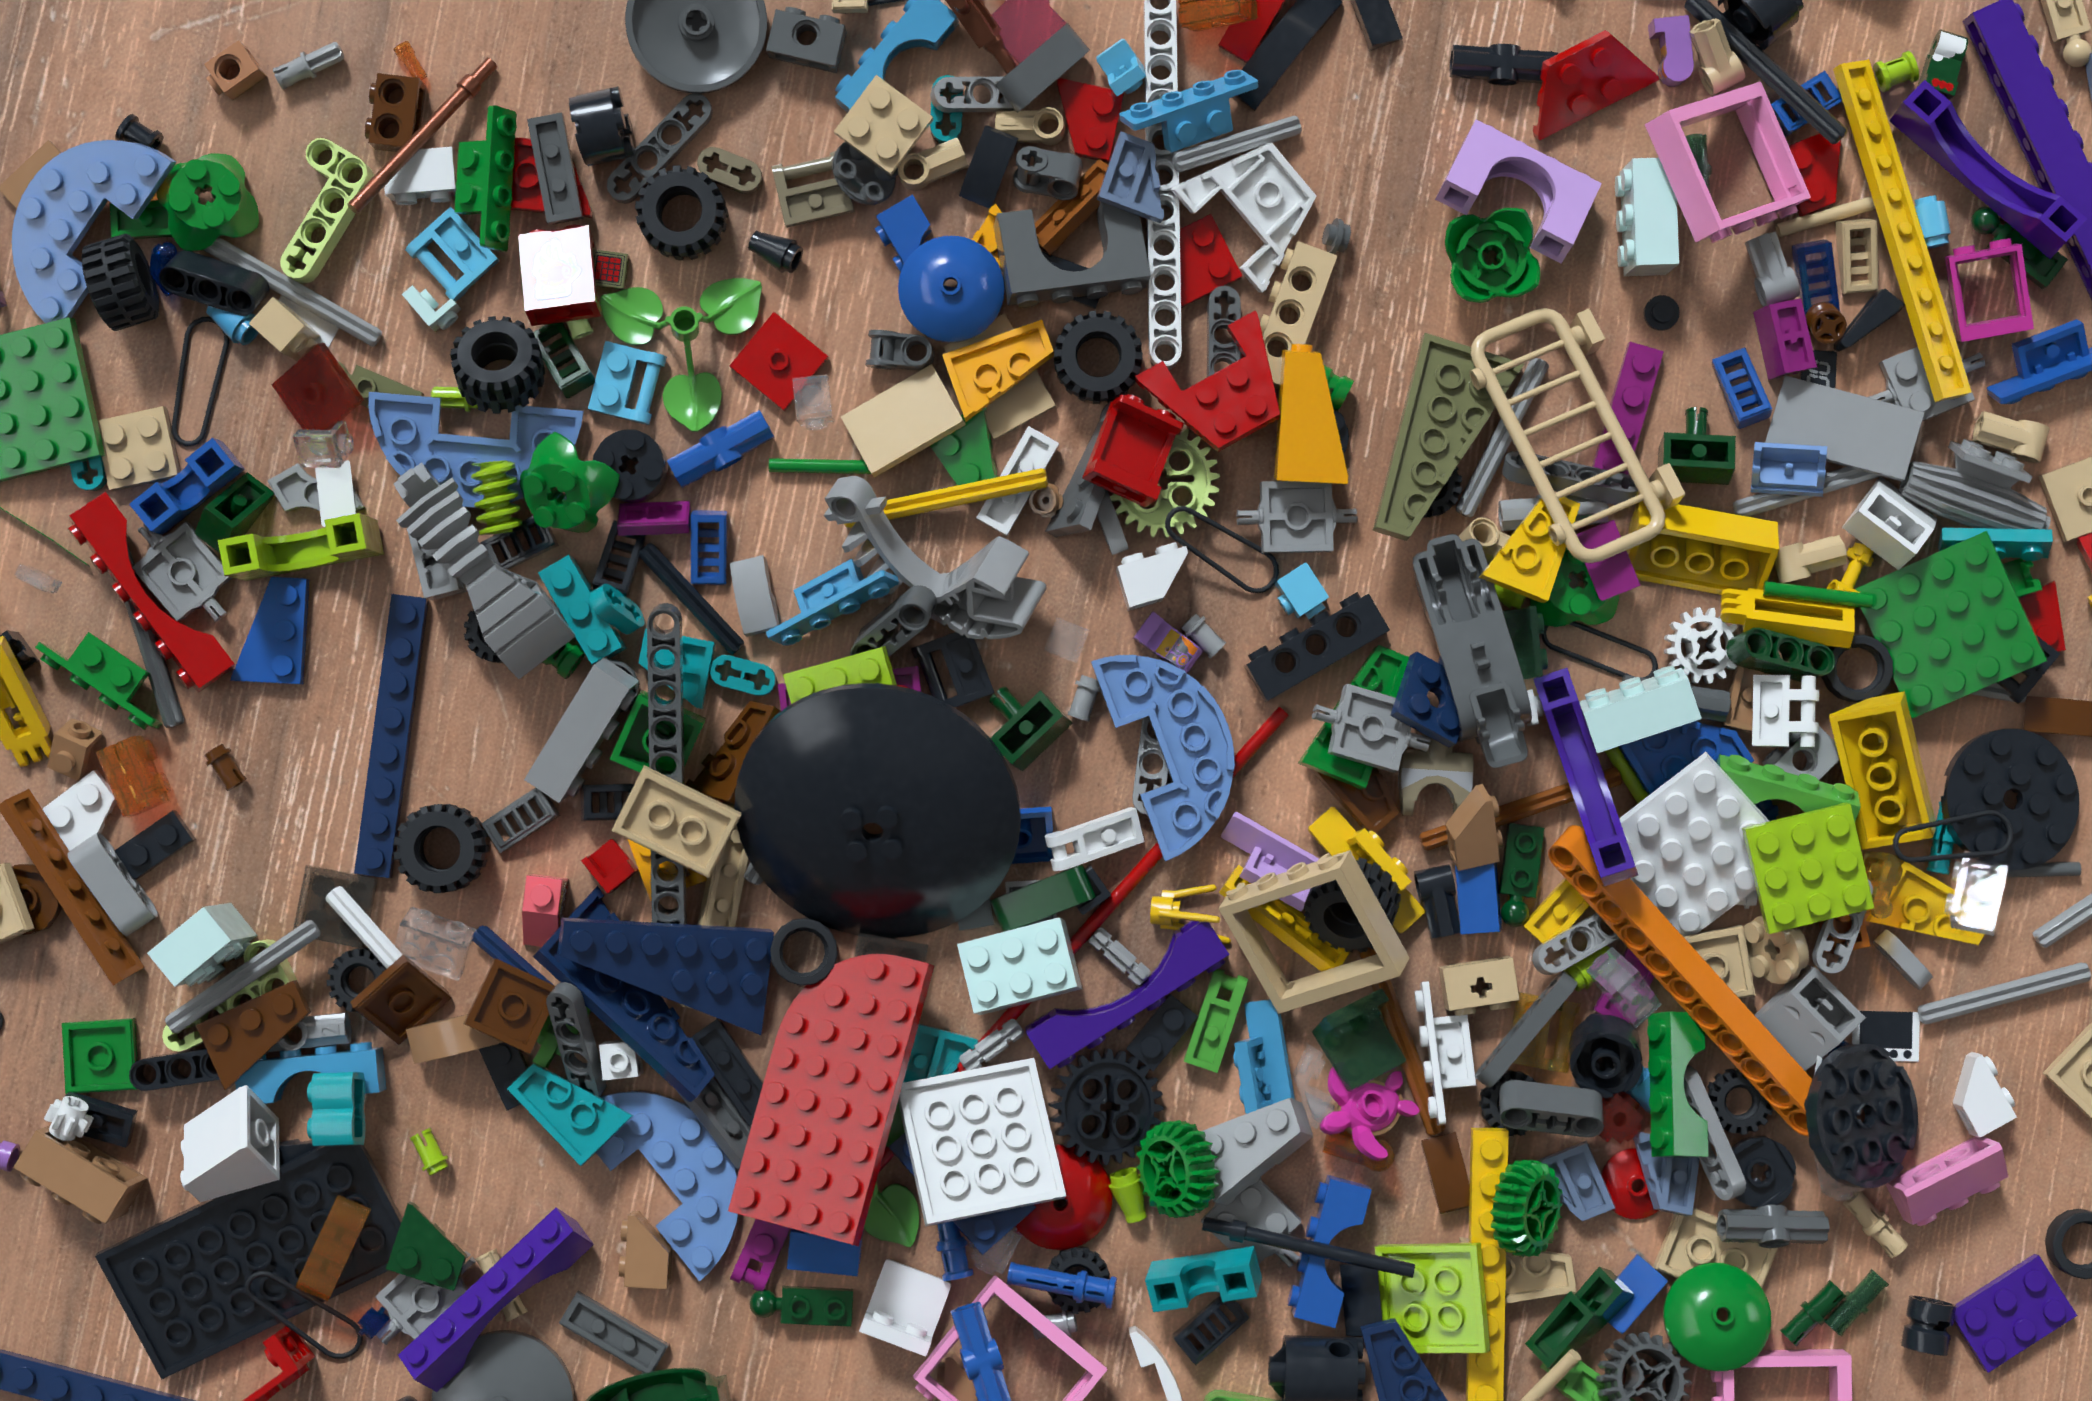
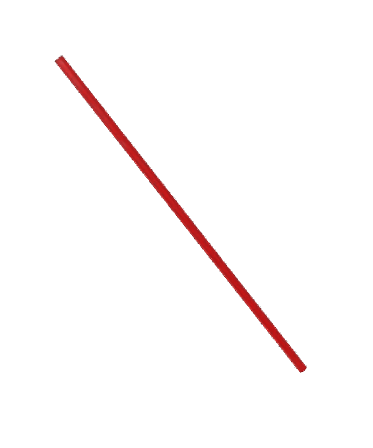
[878,707,1289,1174]

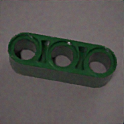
[1726,628,1835,682]
[990,864,1096,932]

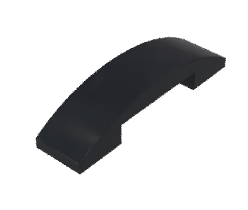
[1236,0,1343,111]

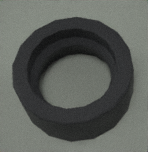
[1821,635,1893,702]
[770,918,838,986]
[2045,1209,2092,1280]

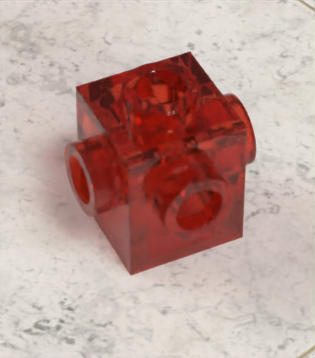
[1599,1092,1644,1144]

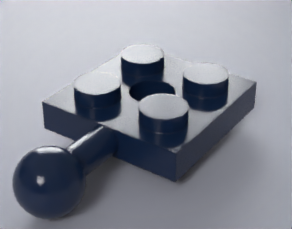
[1390,652,1461,748]

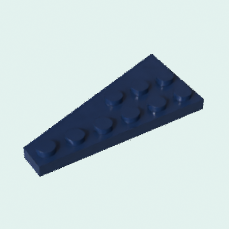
[533,886,715,1102]

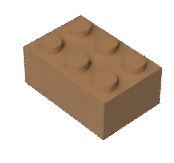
[13,1126,148,1224]

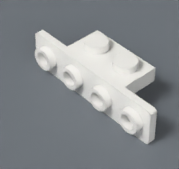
[1414,981,1476,1126]

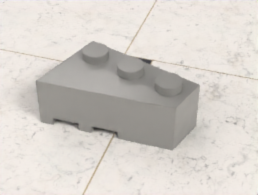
[1203,1098,1313,1206]

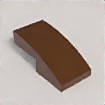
[2023,696,2092,737]
[1421,1132,1470,1214]

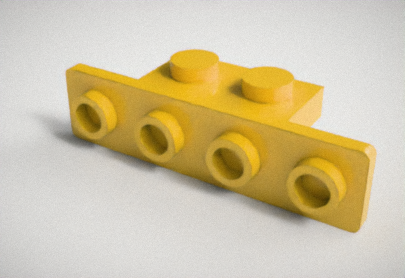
[1308,807,1425,934]

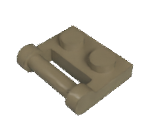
[772,151,854,228]

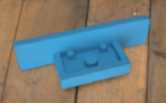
[1119,70,1259,153]
[766,559,899,646]
[1233,999,1295,1114]

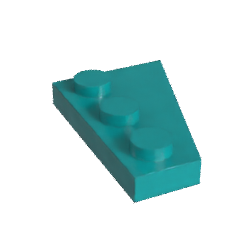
[507,1064,634,1166]

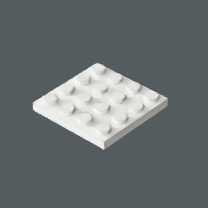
[1619,752,1769,936]
[898,1058,1066,1227]

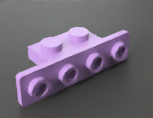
[1221,812,1319,911]

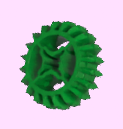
[1135,1120,1220,1218]
[1490,1160,1563,1257]

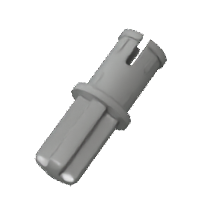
[273,42,344,89]

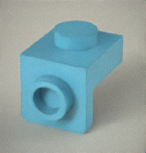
[1096,39,1146,96]

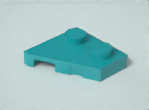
[638,629,716,709]
[903,1024,978,1083]

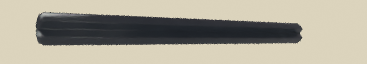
[1684,0,1847,145]

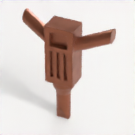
[945,0,1017,74]

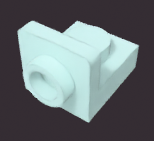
[402,285,461,331]

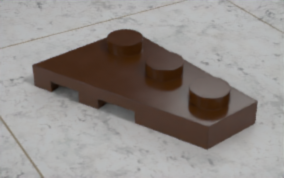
[685,701,781,806]
[1300,758,1399,834]
[196,980,311,1090]

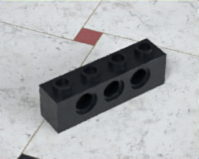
[1244,592,1390,702]

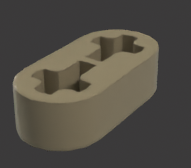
[697,147,763,194]

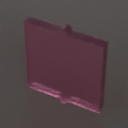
[992,0,1066,64]

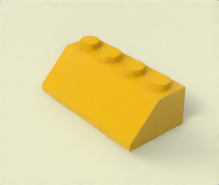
[1626,501,1779,595]
[1829,691,1936,850]

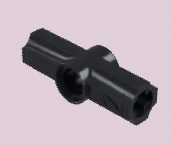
[1449,43,1558,86]

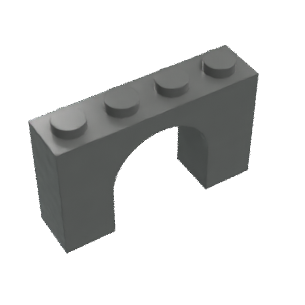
[993,202,1151,308]

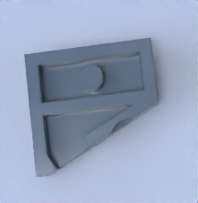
[1096,131,1164,223]
[1633,1132,1700,1216]
[1536,1140,1615,1221]

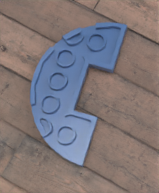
[12,140,176,323]
[368,392,584,508]
[1091,655,1235,861]
[596,1091,739,1281]

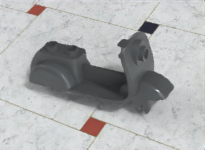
[1413,534,1532,768]

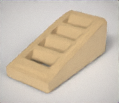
[1835,218,1879,294]

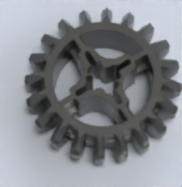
[1595,1332,1693,1401]

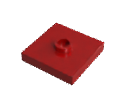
[729,312,829,412]

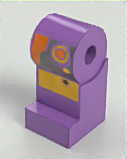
[1648,15,1694,87]
[1133,611,1203,674]

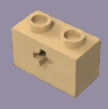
[249,297,320,361]
[1438,956,1520,1016]

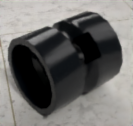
[1901,1295,1956,1356]

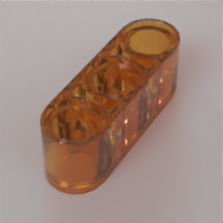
[295,1195,371,1302]

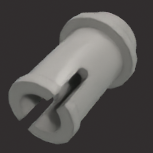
[1181,613,1226,658]
[1067,675,1101,722]
[1032,1310,1078,1340]

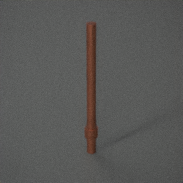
[347,57,497,214]

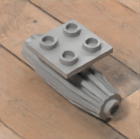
[1899,439,2051,529]

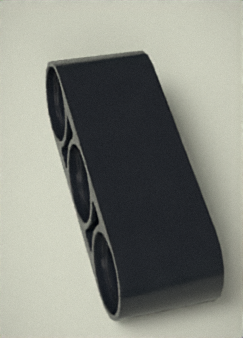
[159,250,270,316]
[129,1048,220,1091]

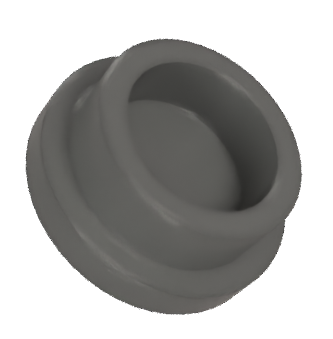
[1322,218,1351,254]

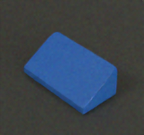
[1608,1254,1668,1334]

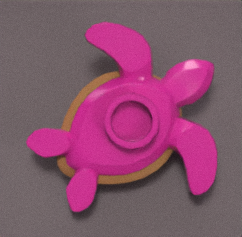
[1320,1062,1420,1161]

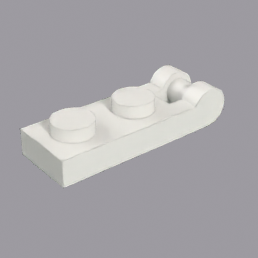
[1045,807,1144,871]

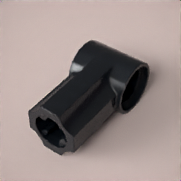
[1414,864,1461,939]

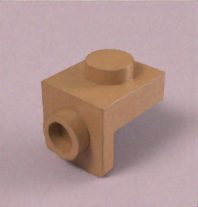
[47,719,102,781]

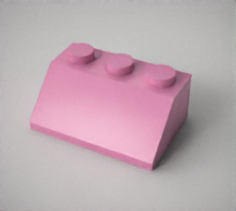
[1886,1136,2008,1226]

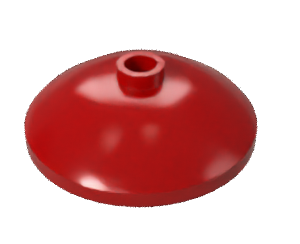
[1015,1144,1113,1250]

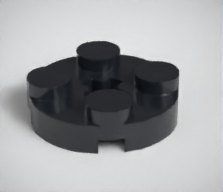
[1732,1136,1796,1207]

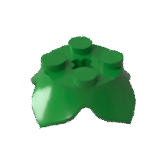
[156,153,259,252]
[1445,208,1540,303]
[520,432,620,533]
[1530,547,1619,627]

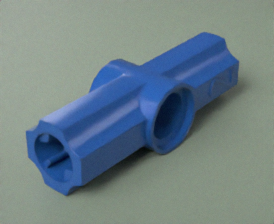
[667,410,775,488]
[950,1302,1011,1401]

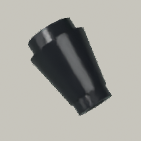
[748,231,803,273]

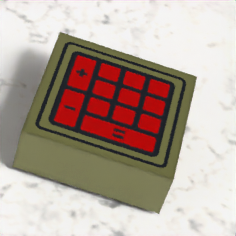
[593,249,629,290]

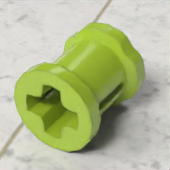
[1873,51,1919,93]

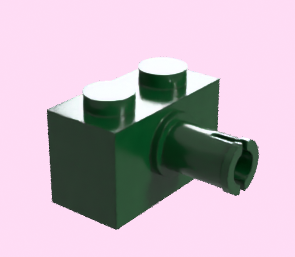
[1658,407,1736,485]
[989,687,1073,771]

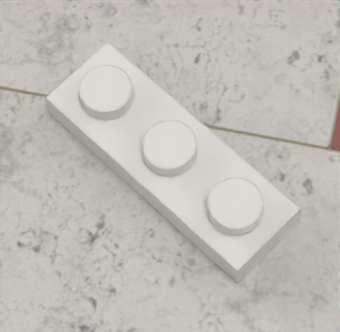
[976,426,1059,536]

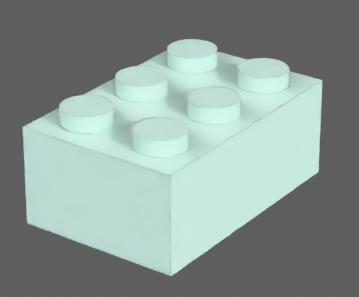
[1615,158,1679,276]
[1579,666,1702,753]
[147,903,258,987]
[957,917,1082,1015]

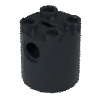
[1268,1335,1366,1401]

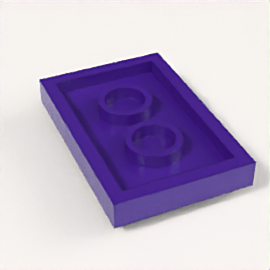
[1954,1254,2078,1373]

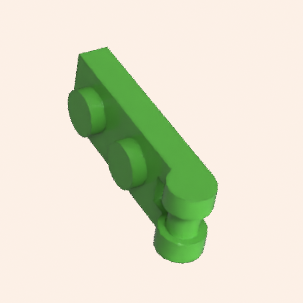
[1183,968,1248,1073]

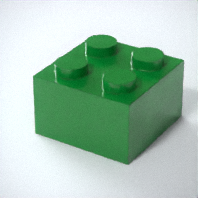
[610,690,706,772]

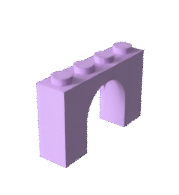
[1435,120,1602,263]

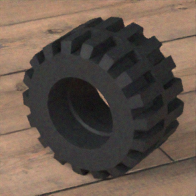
[635,165,728,260]
[81,233,159,331]
[1054,311,1143,404]
[450,316,545,414]
[393,804,490,893]
[1304,857,1401,953]

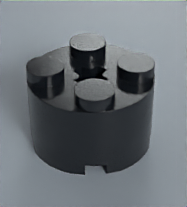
[1718,0,1804,51]
[569,86,635,166]
[593,429,669,503]
[1569,1013,1642,1098]

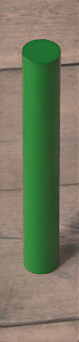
[769,458,871,474]
[1763,581,1873,608]

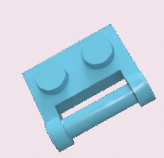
[405,207,500,302]
[588,341,667,425]

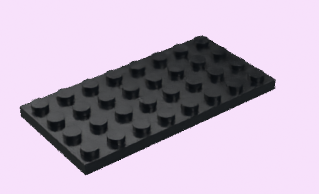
[95,1145,403,1380]

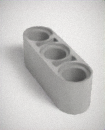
[67,832,158,936]

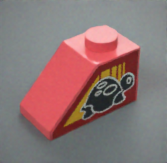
[522,874,568,947]

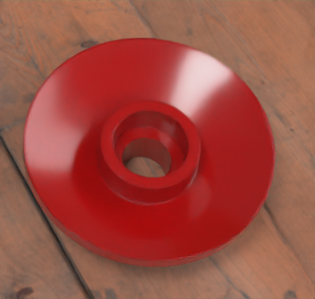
[1601,1148,1659,1219]

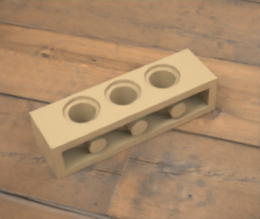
[1260,241,1337,390]

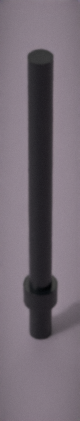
[1202,1216,1415,1278]

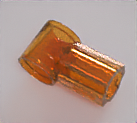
[1322,1130,1394,1172]

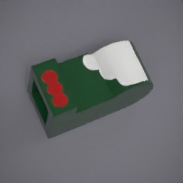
[1917,29,1968,100]

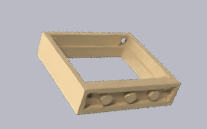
[1219,850,1410,1014]

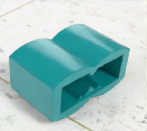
[307,1072,366,1146]

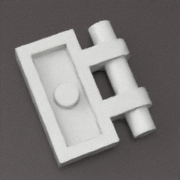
[1752,675,1819,748]

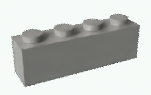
[524,658,639,803]

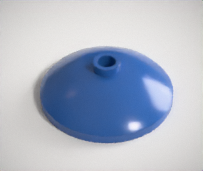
[898,236,1004,343]

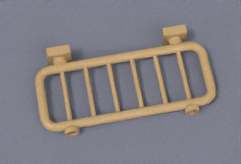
[1469,308,1686,563]

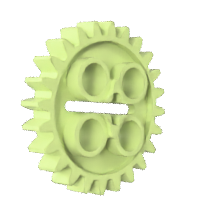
[1110,428,1220,538]

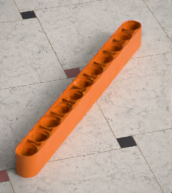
[1548,825,1812,1136]

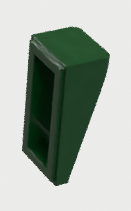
[534,322,595,398]

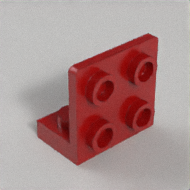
[242,1322,316,1401]

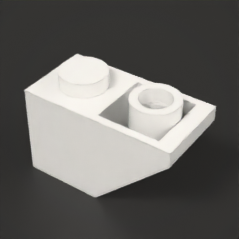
[384,147,458,205]
[1953,1052,2017,1138]

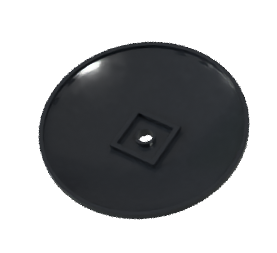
[734,683,1021,938]

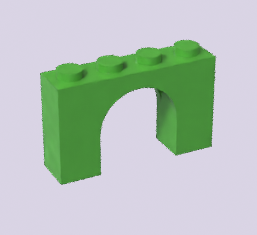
[1716,754,1861,821]

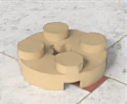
[1744,915,1809,984]

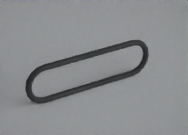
[1541,621,1658,679]

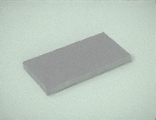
[1765,375,1925,482]

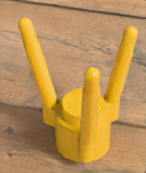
[1150,884,1231,944]

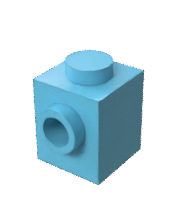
[1275,562,1329,619]

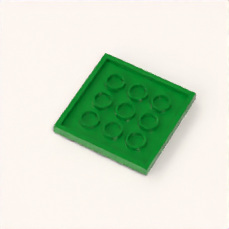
[0,317,105,482]
[1856,531,2048,719]

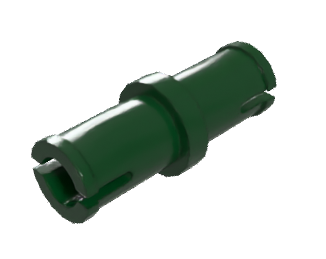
[1780,1280,1847,1346]

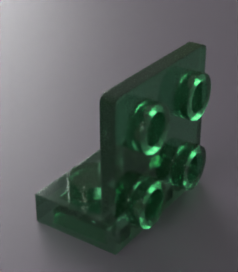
[1502,606,1548,680]
[1312,988,1406,1091]

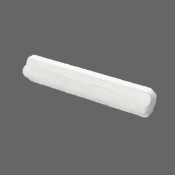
[325,886,403,969]

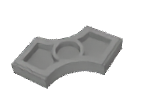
[268,463,366,513]

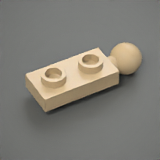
[2041,0,2092,67]

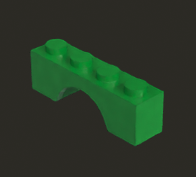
[1647,1011,1708,1158]

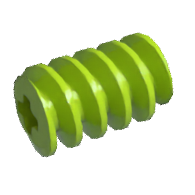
[470,460,522,535]

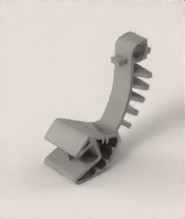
[394,462,576,679]
[824,476,1047,639]

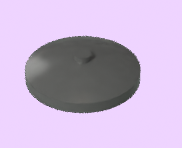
[625,0,767,94]
[432,1330,575,1401]

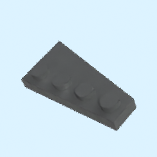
[1045,401,1112,538]

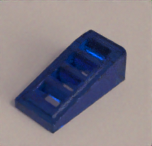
[1792,239,1840,315]

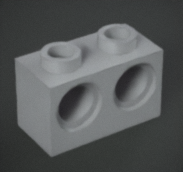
[408,533,466,601]

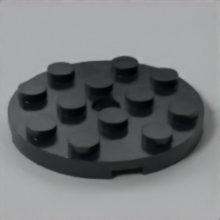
[1941,729,2079,870]
[1804,1044,1918,1188]

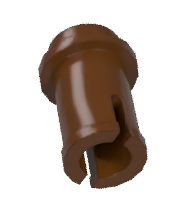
[204,744,247,791]

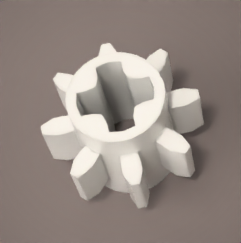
[44,1096,94,1141]

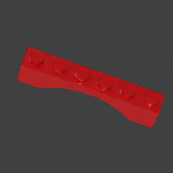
[68,492,235,693]

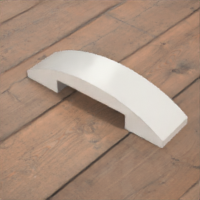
[1129,1326,1182,1401]

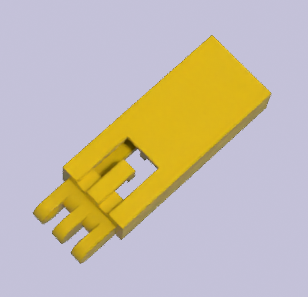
[1720,588,1855,649]
[0,636,52,768]

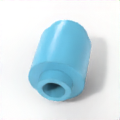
[1915,195,1951,249]

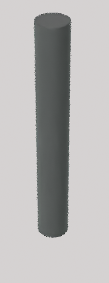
[1971,862,2081,878]

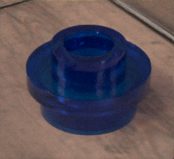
[357,1306,390,1340]

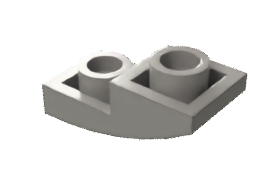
[730,555,779,637]

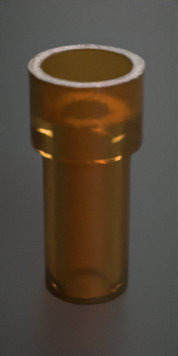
[393,41,427,80]

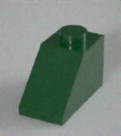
[194,472,275,553]

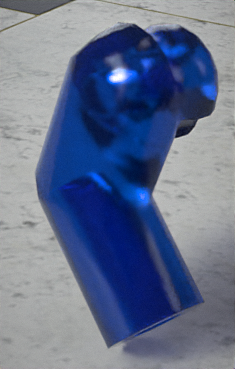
[150,242,177,297]

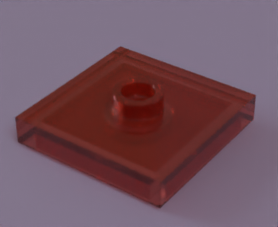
[271,343,364,442]

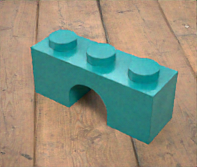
[538,555,627,665]
[1145,1246,1262,1312]

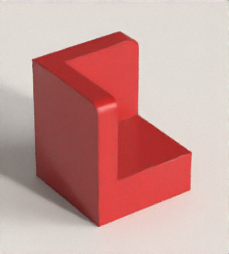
[581,839,639,894]

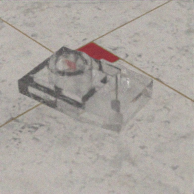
[1292,1044,1335,1129]

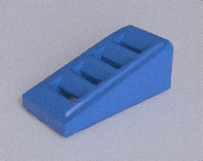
[1771,71,1842,138]
[1712,347,1772,429]
[691,510,727,585]

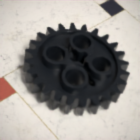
[1048,1048,1164,1165]

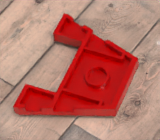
[1135,310,1280,452]

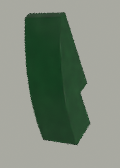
[1525,1267,1635,1369]

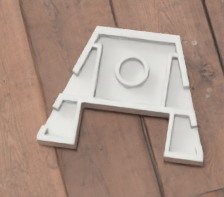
[1171,143,1316,293]

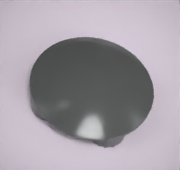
[832,142,898,205]

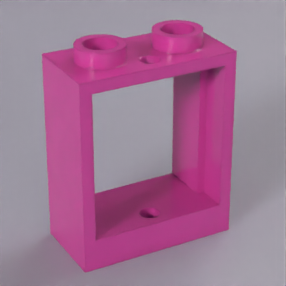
[1945,238,2034,342]

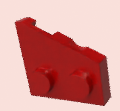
[1789,133,1841,217]
[1180,214,1242,308]

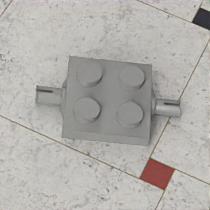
[1869,347,1985,421]
[1236,481,1357,553]
[132,522,232,622]
[1312,684,1430,773]
[1201,1179,1301,1268]
[375,1251,476,1345]

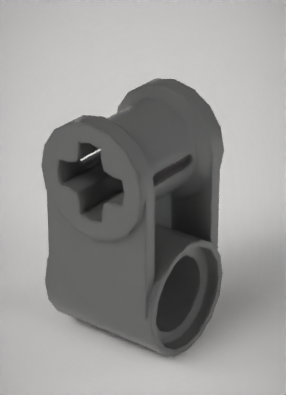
[1013,146,1083,200]
[865,330,935,371]

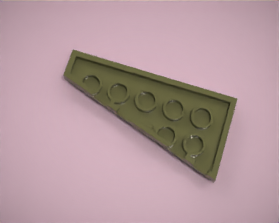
[1373,333,1524,541]

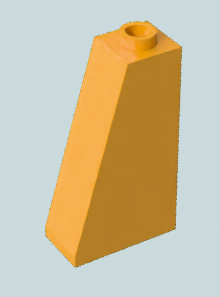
[1274,344,1348,484]

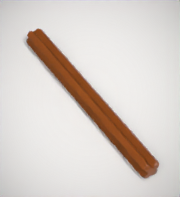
[1419,767,1622,851]
[1358,948,1446,1136]

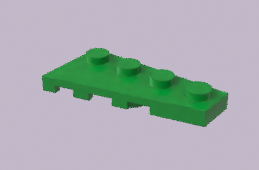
[1298,645,1409,790]

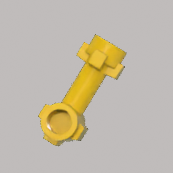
[1826,542,1874,608]

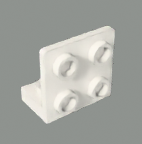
[859,1259,951,1357]

